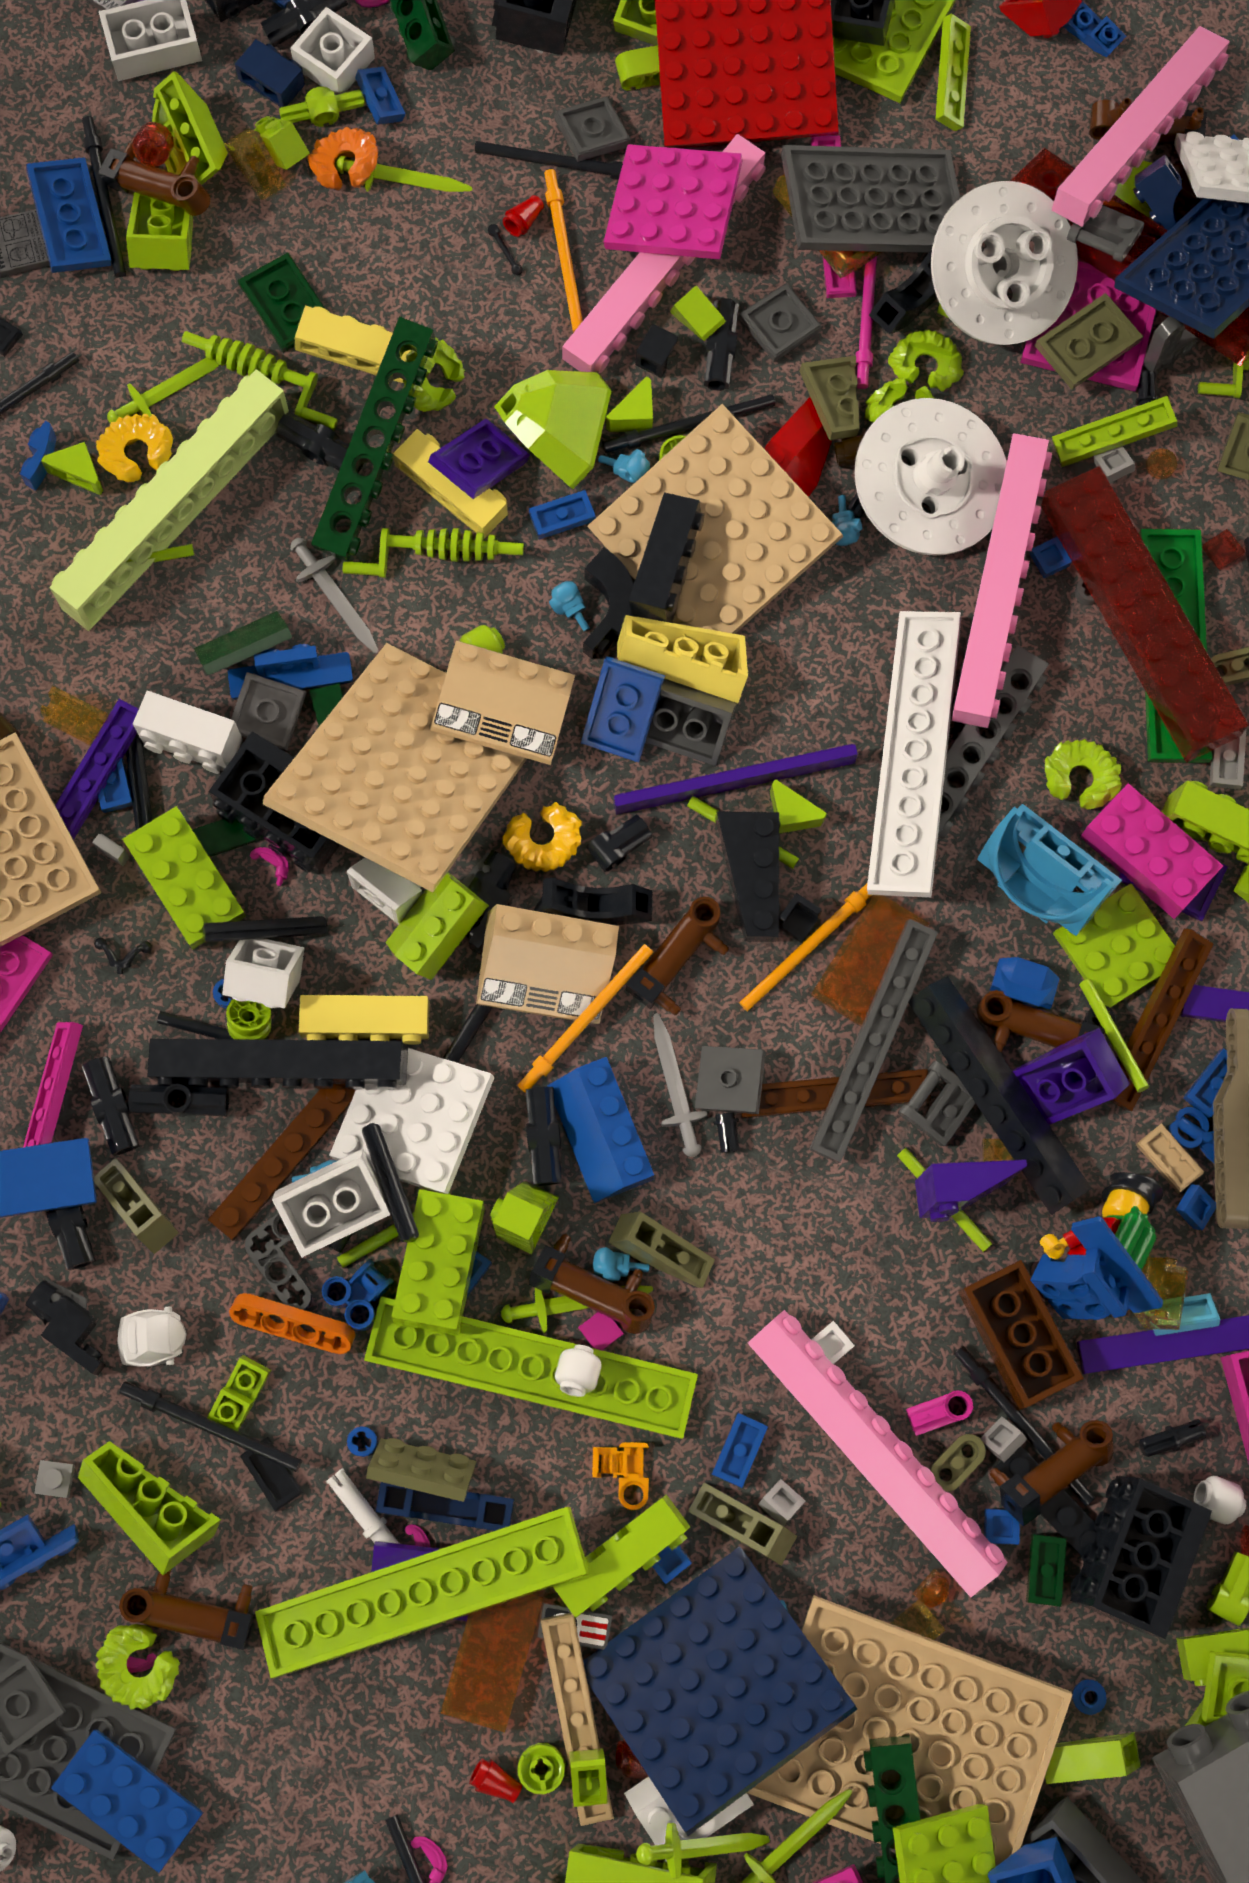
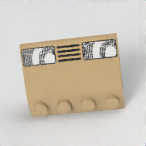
[430,641,575,765]
[476,904,619,1024]

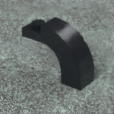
[869,249,937,334]
[583,547,634,660]
[542,877,653,925]

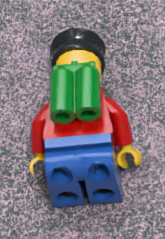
[1030,1172,1163,1320]

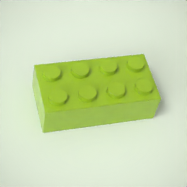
[122,806,246,950]
[391,1189,485,1336]

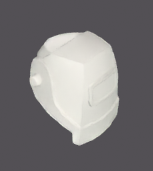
[117,1307,187,1367]

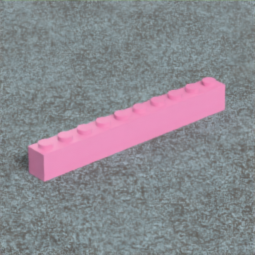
[1052,26,1230,227]
[562,134,766,373]
[951,433,1053,728]
[748,1310,1008,1597]

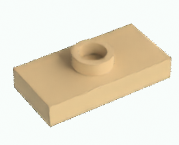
[1136,1123,1204,1194]

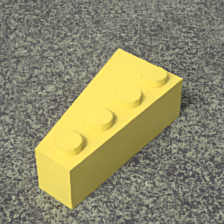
[617,615,748,703]

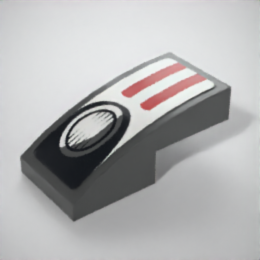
[535,1603,612,1650]

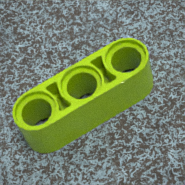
[615,45,660,91]

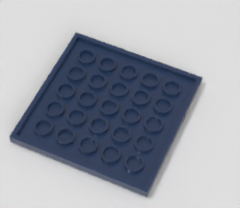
[583,1546,858,1836]

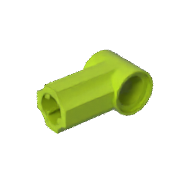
[1207,1552,1249,1626]

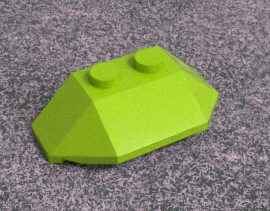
[152,71,228,185]

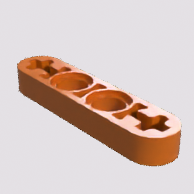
[229,1293,355,1354]

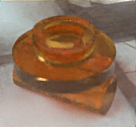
[912,1569,949,1608]

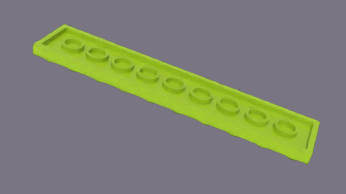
[364,1296,698,1439]
[255,1507,589,1679]

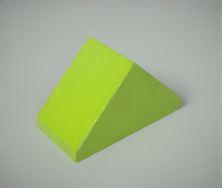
[670,285,726,341]
[606,376,653,432]
[41,442,103,495]
[770,779,827,833]
[569,1748,608,1807]

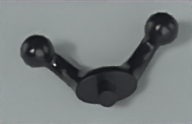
[94,937,152,974]

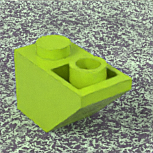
[249,116,310,170]

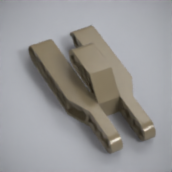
[1213,1008,1249,1229]

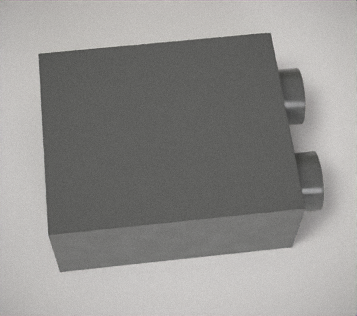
[1152,1691,1249,1883]

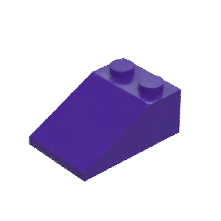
[1012,1028,1130,1125]
[915,1160,1027,1222]

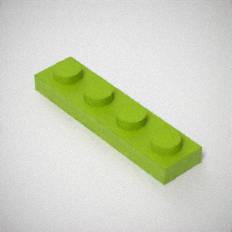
[935,13,971,131]
[1052,396,1177,467]

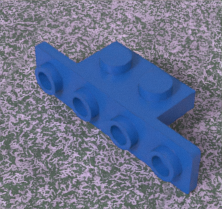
[228,644,353,700]
[1071,1216,1163,1318]
[0,1514,79,1590]

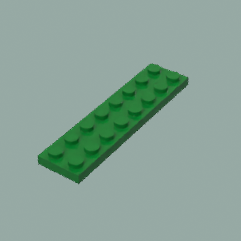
[1139,529,1212,763]

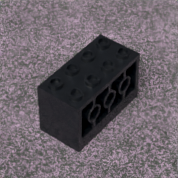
[492,0,577,55]
[208,731,340,874]
[1070,1475,1212,1639]

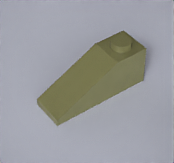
[94,1158,179,1254]
[608,1211,715,1288]
[688,1483,797,1566]

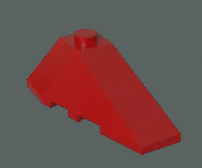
[999,0,1083,38]
[764,397,832,497]

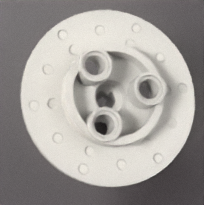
[931,181,1078,345]
[855,398,1007,556]

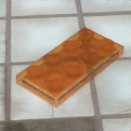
[810,895,930,1027]
[440,1594,544,1733]

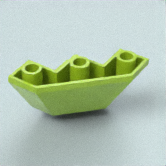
[494,370,612,489]

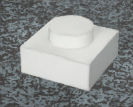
[811,1321,854,1364]

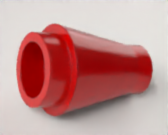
[503,195,544,237]
[469,1758,522,1803]

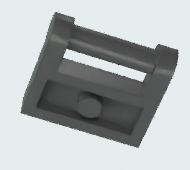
[1067,205,1145,263]
[898,1061,975,1146]

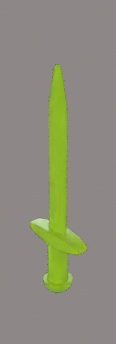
[336,156,472,192]
[107,356,219,424]
[501,1285,653,1333]
[740,1789,852,1883]
[636,1823,770,1879]

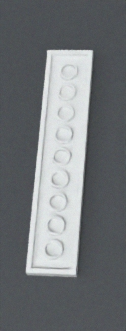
[867,611,962,898]

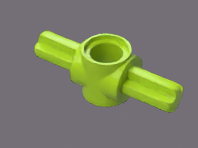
[279,87,365,127]

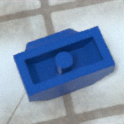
[990,957,1060,1010]

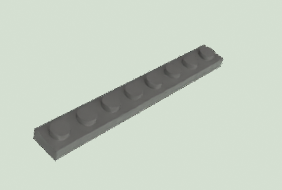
[809,919,938,1163]

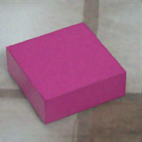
[578,1312,624,1351]

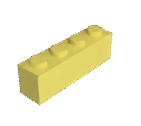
[295,305,411,383]
[393,429,508,539]
[299,995,430,1045]

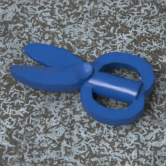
[1169,1107,1215,1164]

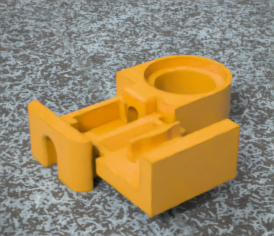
[592,1442,649,1510]

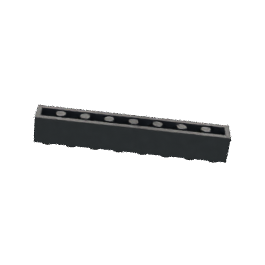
[908,976,1092,1215]
[147,1039,408,1090]

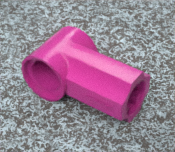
[906,1390,973,1436]

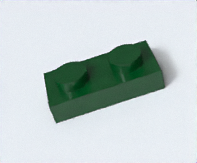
[1026,1534,1067,1607]

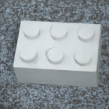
[99,0,202,81]
[133,691,243,774]
[272,1149,391,1257]
[624,1776,754,1862]

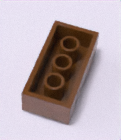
[958,1260,1084,1410]

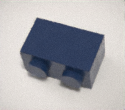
[235,39,305,107]

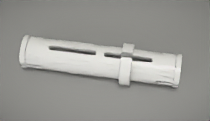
[326,1468,400,1544]

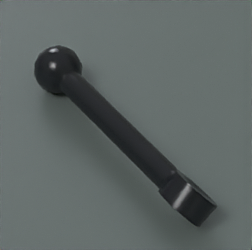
[488,224,523,276]

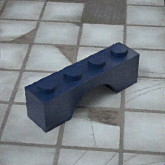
[1133,155,1182,231]
[376,1482,515,1531]

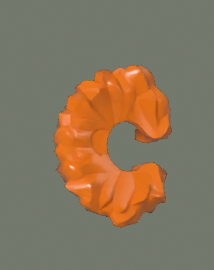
[307,127,378,190]

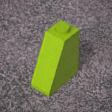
[1045,1732,1141,1784]

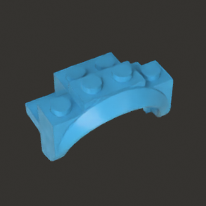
[977,804,1122,936]

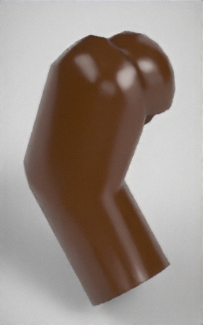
[1173,163,1197,204]

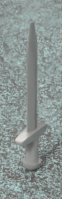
[290,538,378,653]
[653,1013,707,1157]

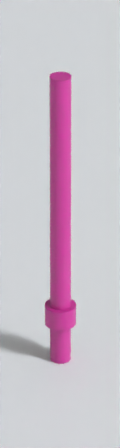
[856,251,877,389]

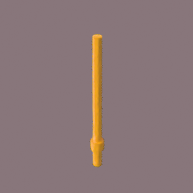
[544,169,583,333]
[739,882,872,1012]
[517,944,654,1093]

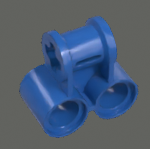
[322,1259,394,1331]

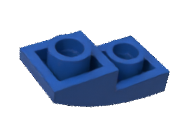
[1063,1,1126,57]
[20,421,56,491]

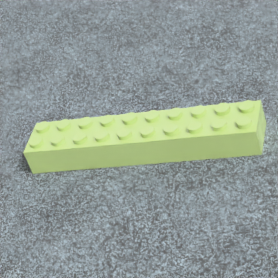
[49,369,289,631]

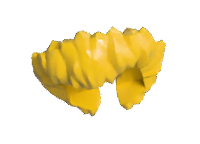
[96,414,173,482]
[502,802,582,872]

